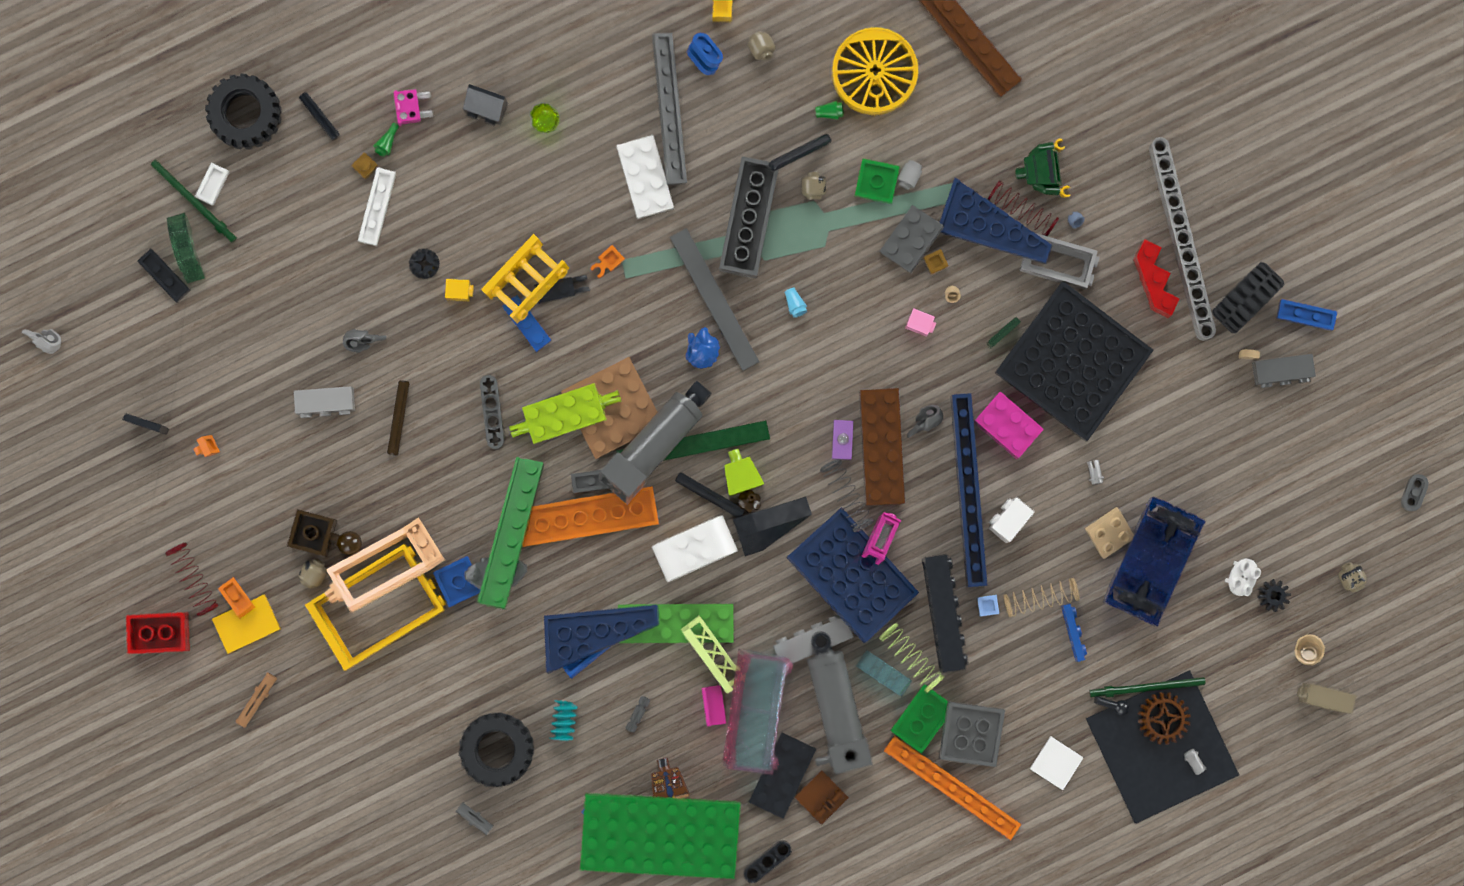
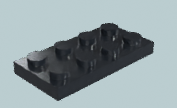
[749,732,816,819]

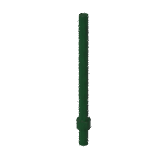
[151,160,237,243]
[1089,677,1205,698]

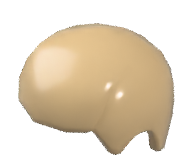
[1295,634,1325,666]

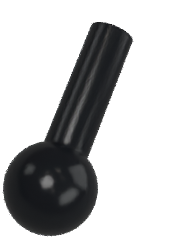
[1094,696,1129,715]

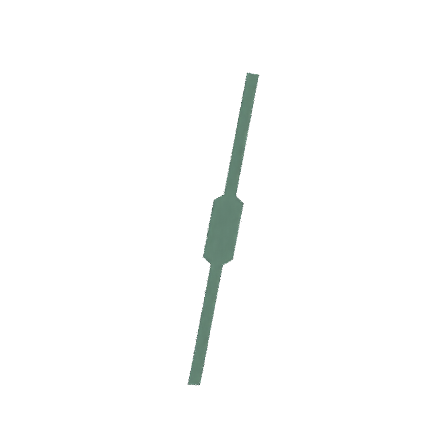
[622,183,953,279]

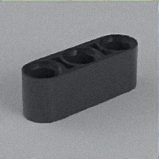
[744,840,792,883]

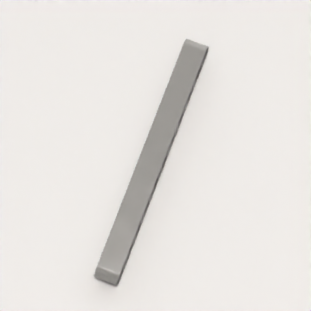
[1149,137,1216,341]

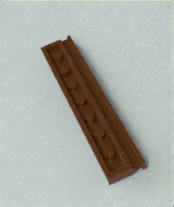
[918,0,1022,98]

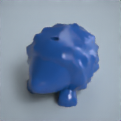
[686,328,720,369]

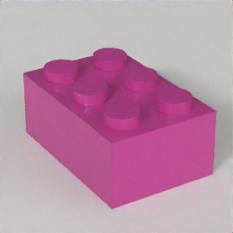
[974,392,1044,460]

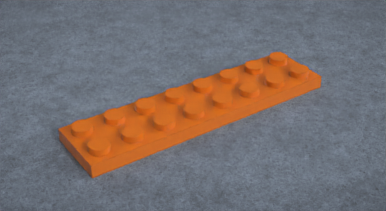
[522,486,659,547]

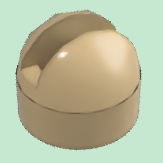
[945,286,961,303]

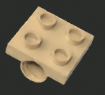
[1085,507,1135,559]

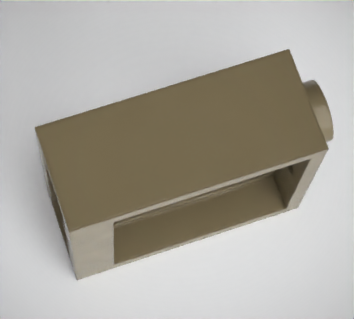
[1297,683,1356,714]

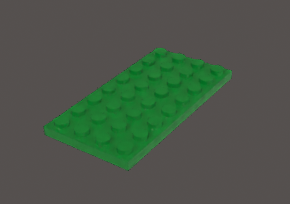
[580,793,741,879]

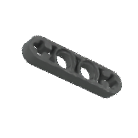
[480,375,505,449]

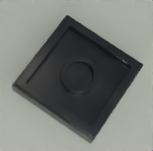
[122,413,169,435]

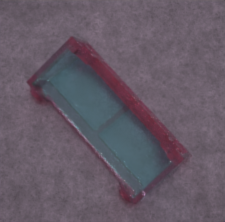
[722,649,792,775]

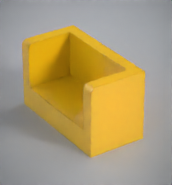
[713,0,732,22]

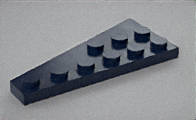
[939,177,1052,264]

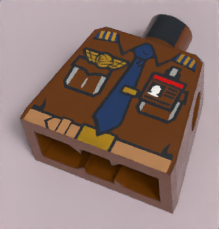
[651,757,690,798]

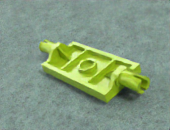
[509,383,622,444]

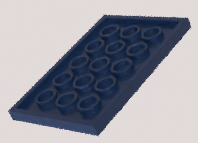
[786,507,919,644]

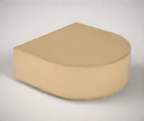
[1239,349,1260,360]

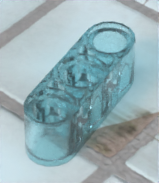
[856,650,913,697]

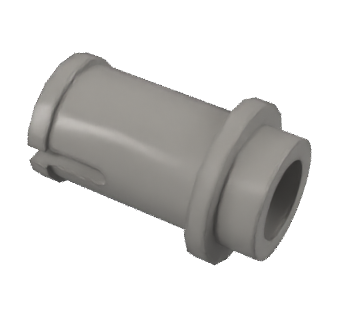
[1087,460,1104,485]
[1184,749,1206,775]

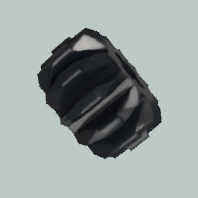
[1257,579,1291,612]

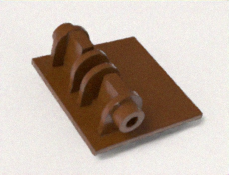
[794,770,849,825]

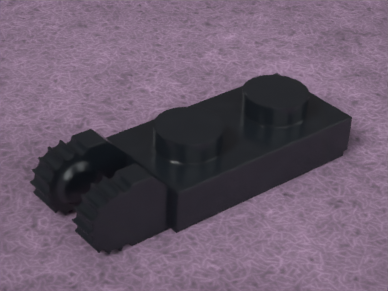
[534,275,590,304]

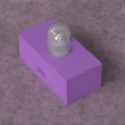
[832,420,853,460]

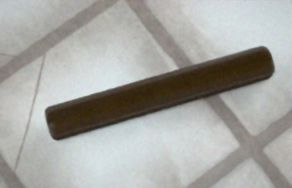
[387,380,410,456]

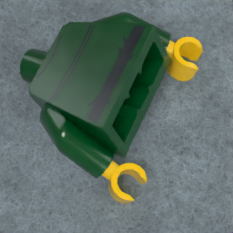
[1015,138,1070,198]

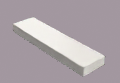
[358,168,396,246]

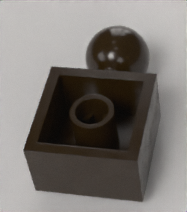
[287,509,362,557]

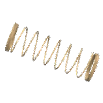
[1004,578,1079,617]

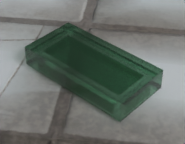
[987,317,1021,349]

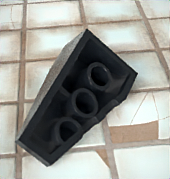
[733,496,812,556]

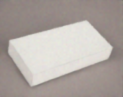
[195,163,229,206]

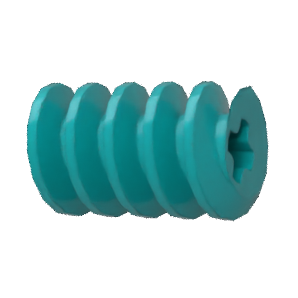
[550,700,578,741]

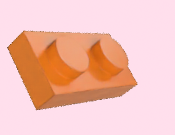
[218,577,255,619]

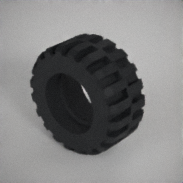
[205,73,282,150]
[1212,262,1285,334]
[458,712,534,787]

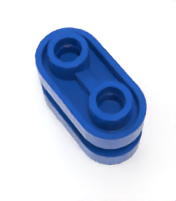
[687,33,723,75]

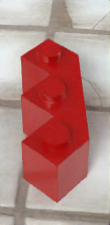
[1133,239,1180,318]

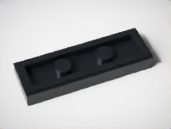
[137,248,191,303]

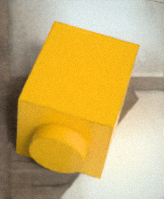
[445,279,474,301]

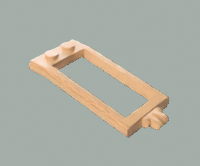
[325,517,445,612]

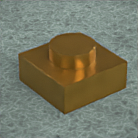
[351,152,379,180]
[923,249,949,275]

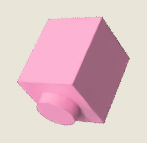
[906,308,936,337]

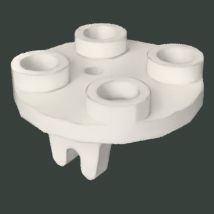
[1225,558,1261,596]

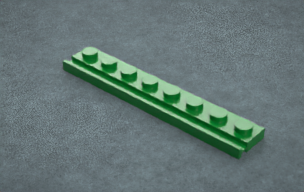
[477,457,544,610]

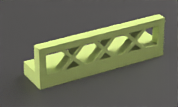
[681,616,744,694]

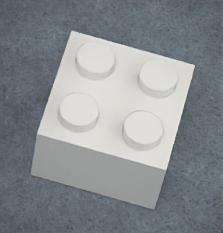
[988,497,1034,543]

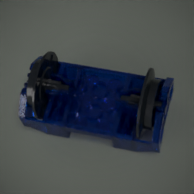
[1103,497,1206,627]

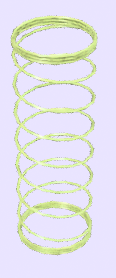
[879,623,944,692]

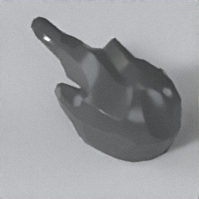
[343,329,387,353]
[907,405,943,438]

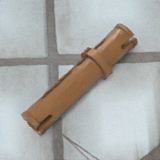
[235,672,277,728]

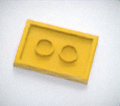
[212,594,281,654]

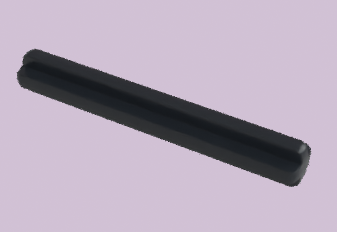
[769,134,832,171]
[675,472,745,518]

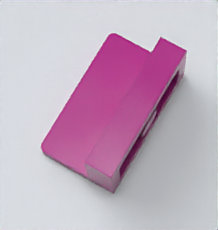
[702,685,726,727]

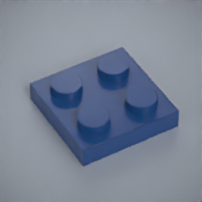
[433,556,481,607]

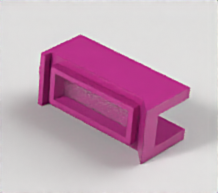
[862,512,901,565]

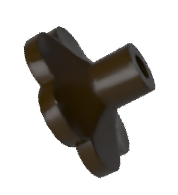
[738,490,761,513]

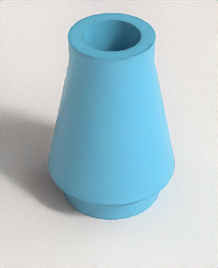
[784,288,807,317]

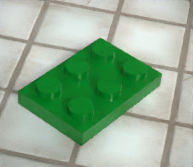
[890,684,948,754]

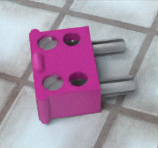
[393,89,433,126]

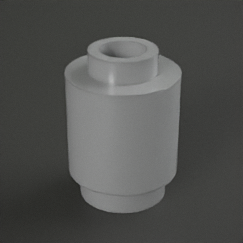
[897,160,922,190]

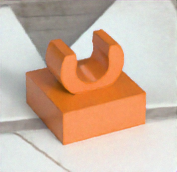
[194,435,220,457]

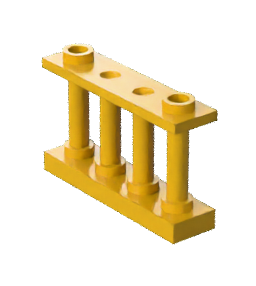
[481,234,569,324]

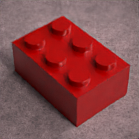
[126,612,190,654]

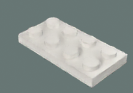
[616,135,674,219]

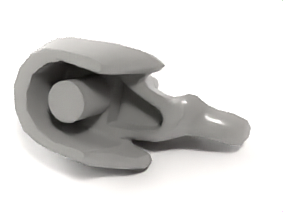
[22,329,61,354]

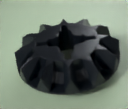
[409,248,440,279]

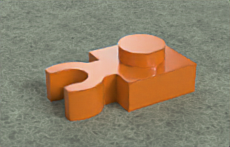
[590,245,625,279]

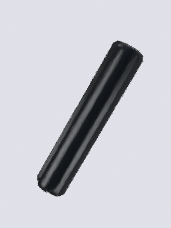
[299,92,340,140]

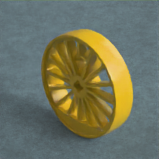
[832,27,919,115]

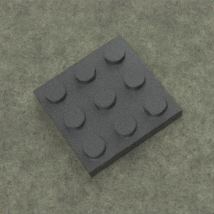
[939,701,1005,767]

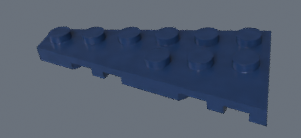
[544,605,660,674]

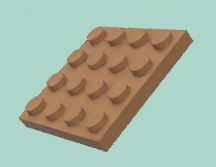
[561,357,657,459]

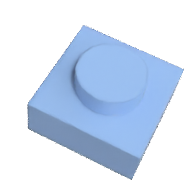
[977,595,999,617]

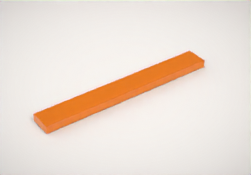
[884,735,1022,840]

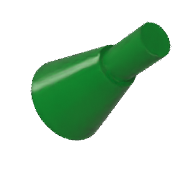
[373,122,399,157]

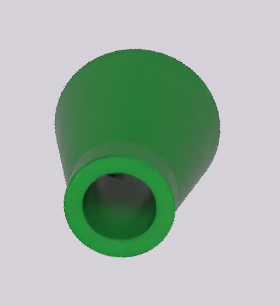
[816,101,844,120]

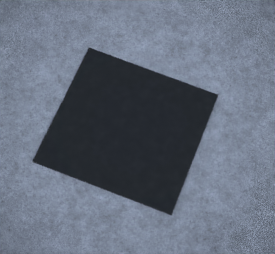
[1086,670,1239,824]

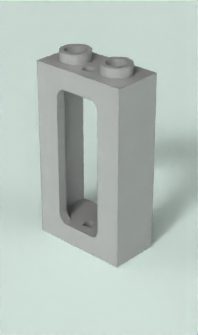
[1019,233,1099,290]

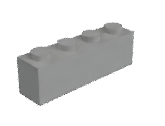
[773,615,853,668]

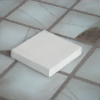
[1030,736,1083,790]

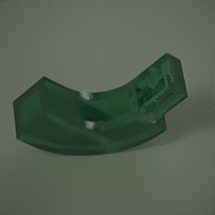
[167,212,205,284]

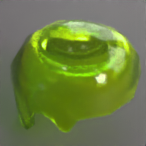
[530,103,560,134]

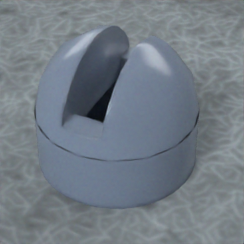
[1068,212,1085,229]

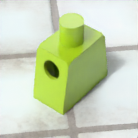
[724,449,764,497]

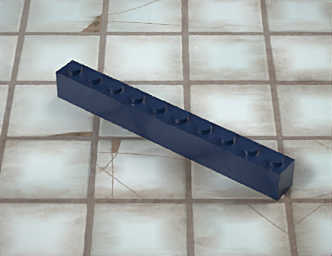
[950,393,988,587]

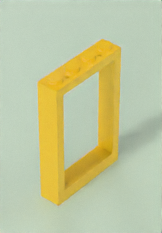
[305,544,446,671]

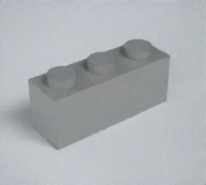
[294,386,355,418]

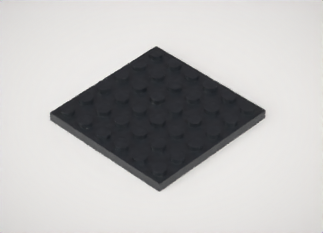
[994,281,1154,442]

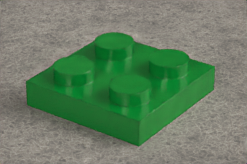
[855,158,900,204]

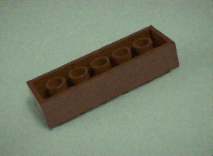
[859,388,905,506]

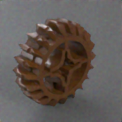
[1138,692,1190,745]

